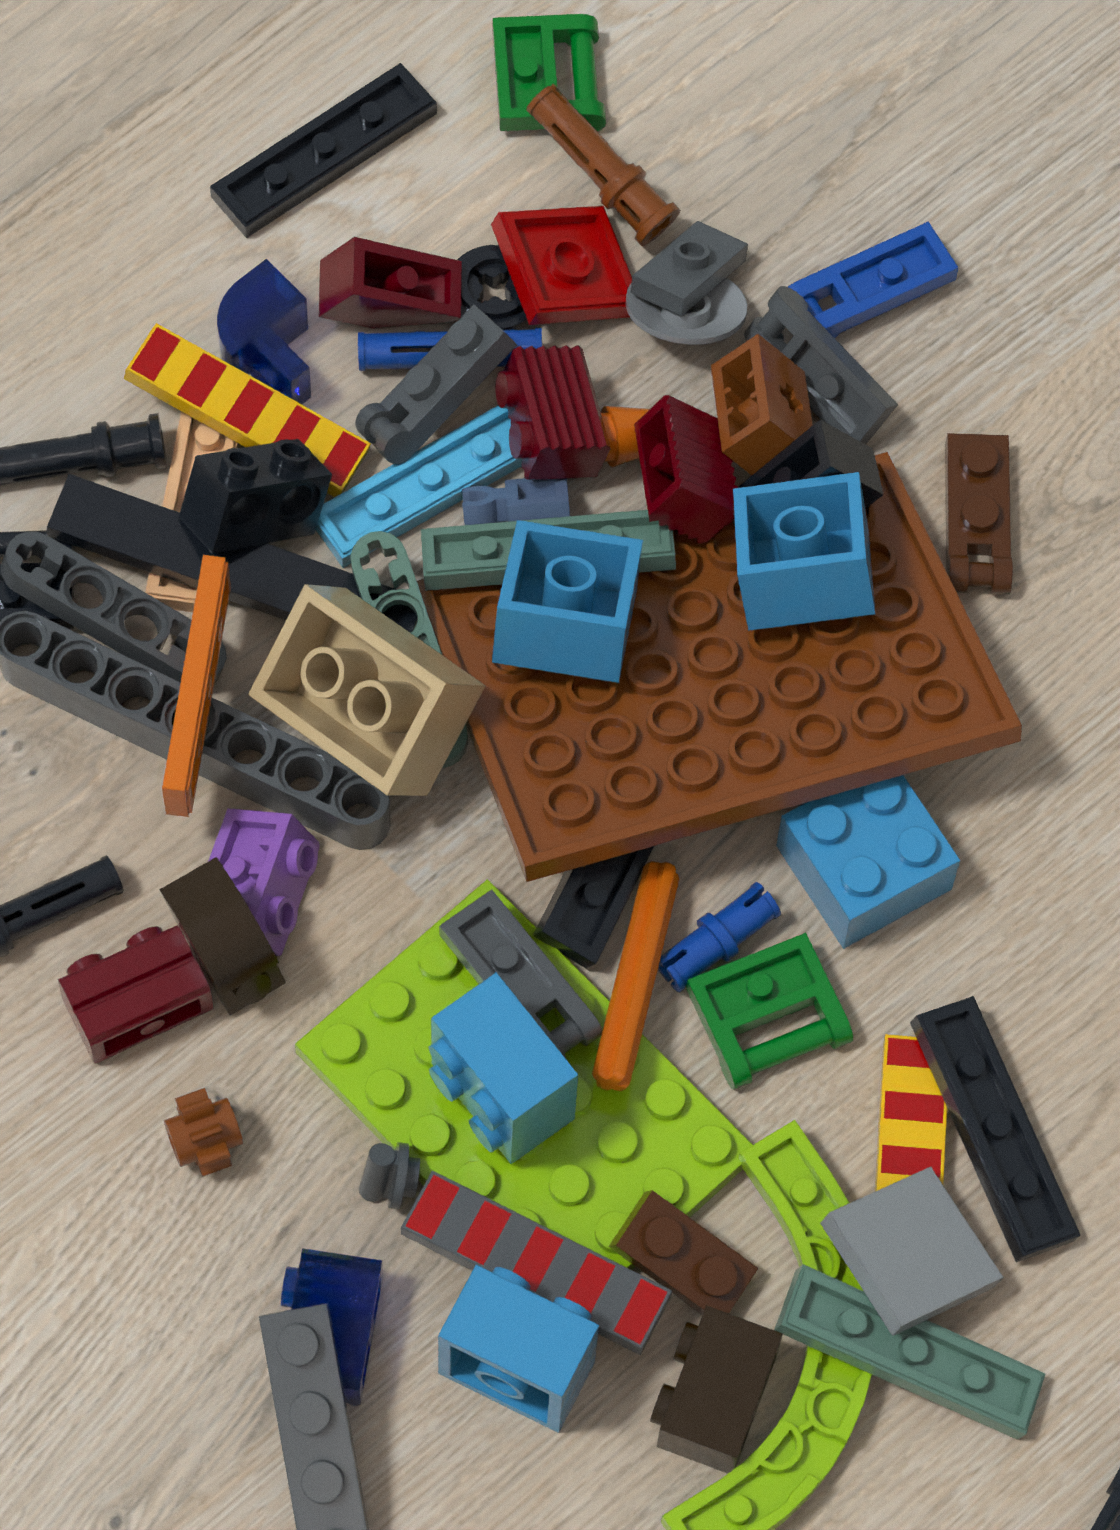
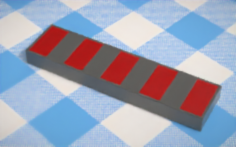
[401,1170,672,1355]

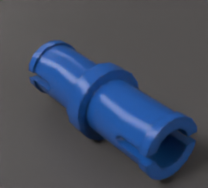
[658,882,781,992]

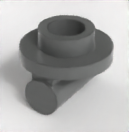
[359,1142,420,1209]

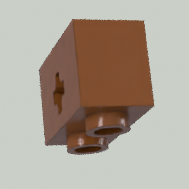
[711,334,813,475]

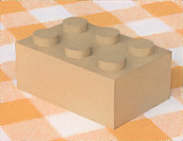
[248,584,485,796]

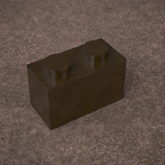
[650,1305,783,1474]

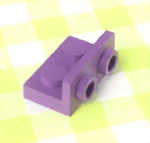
[208,808,320,956]

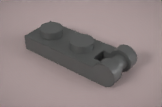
[744,286,898,444]
[355,304,517,464]
[439,889,603,1059]

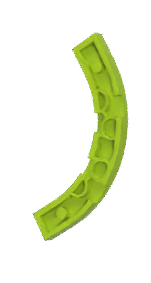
[661,1120,872,1530]

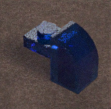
[217,259,311,404]

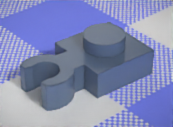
[462,478,570,525]

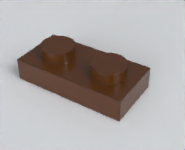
[608,1190,758,1315]

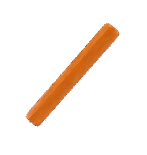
[592,861,680,1091]

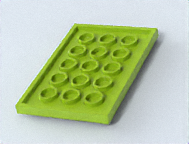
[295,879,753,1270]

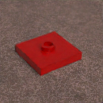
[491,206,632,325]

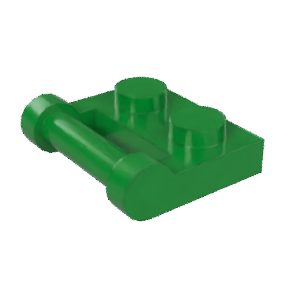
[492,14,606,132]
[686,933,853,1090]

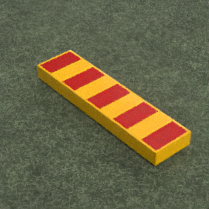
[124,323,371,497]
[875,1034,947,1192]

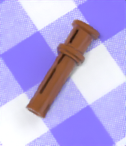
[526,84,681,246]

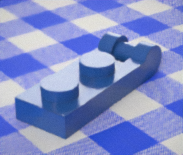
[788,221,958,338]

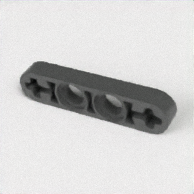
[1,532,227,682]

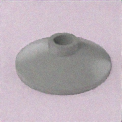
[626,278,747,345]

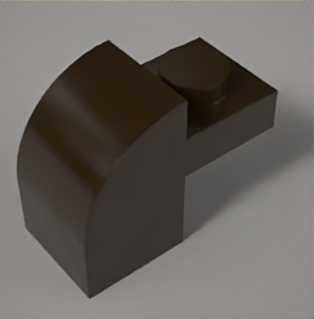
[159,857,286,1015]

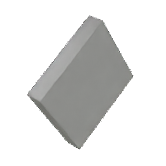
[820,1167,1004,1336]

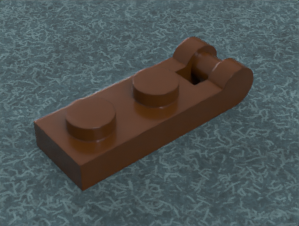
[945,433,1013,594]

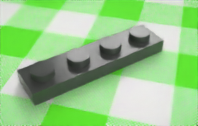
[259,1303,369,1530]

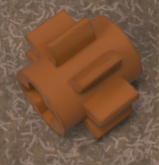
[164,1088,243,1177]

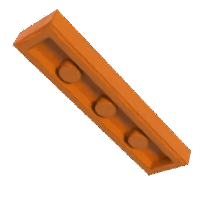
[162,555,231,817]

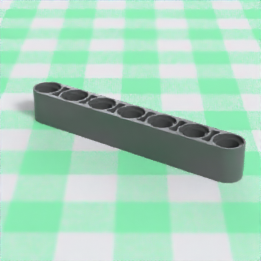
[0,611,391,850]

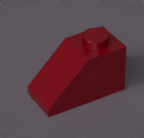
[319,237,462,329]

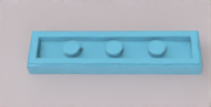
[316,405,522,568]

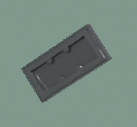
[630,221,748,317]

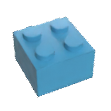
[733,472,875,631]
[492,520,643,683]
[776,775,960,949]
[428,972,578,1164]
[438,1265,599,1433]

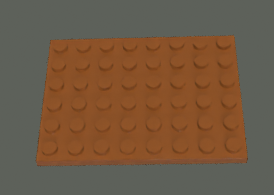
[417,452,1022,882]

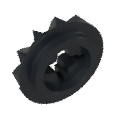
[457,245,528,330]

